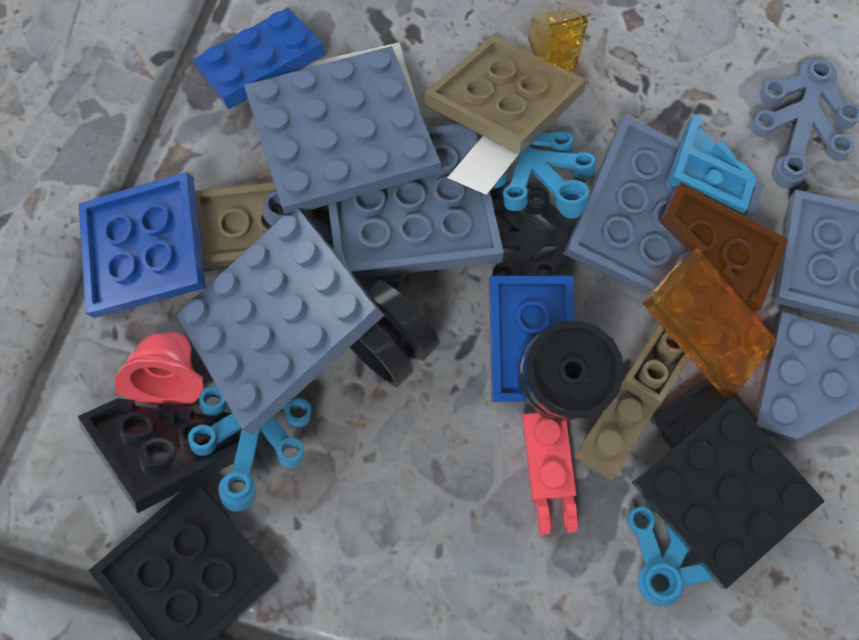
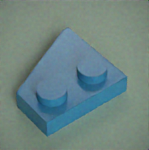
[666,115,757,214]

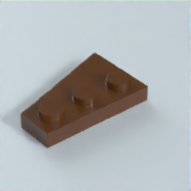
[659,182,788,313]

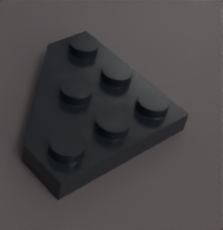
[77,398,258,514]

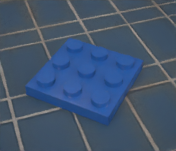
[79,172,206,318]

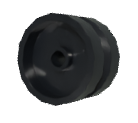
[349,279,440,388]
[517,320,624,421]

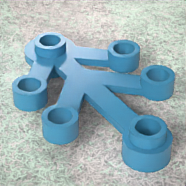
[492,131,596,218]
[188,386,311,512]
[626,507,714,606]

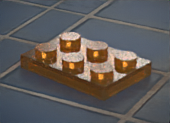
[642,248,777,398]

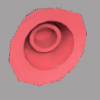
[115,332,204,406]

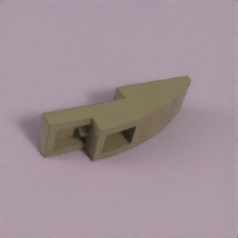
[574,320,698,481]

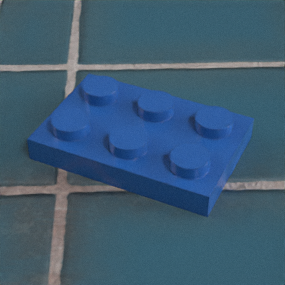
[193,7,326,109]
[489,276,575,403]

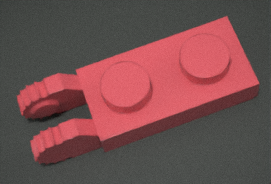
[522,413,578,535]

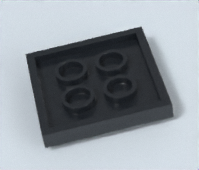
[631,398,825,589]
[88,482,281,640]

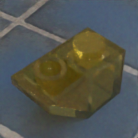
[528,9,588,71]

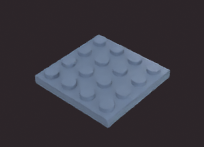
[244,46,441,216]
[563,115,765,324]
[328,124,504,279]
[176,208,384,435]

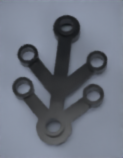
[490,187,578,276]

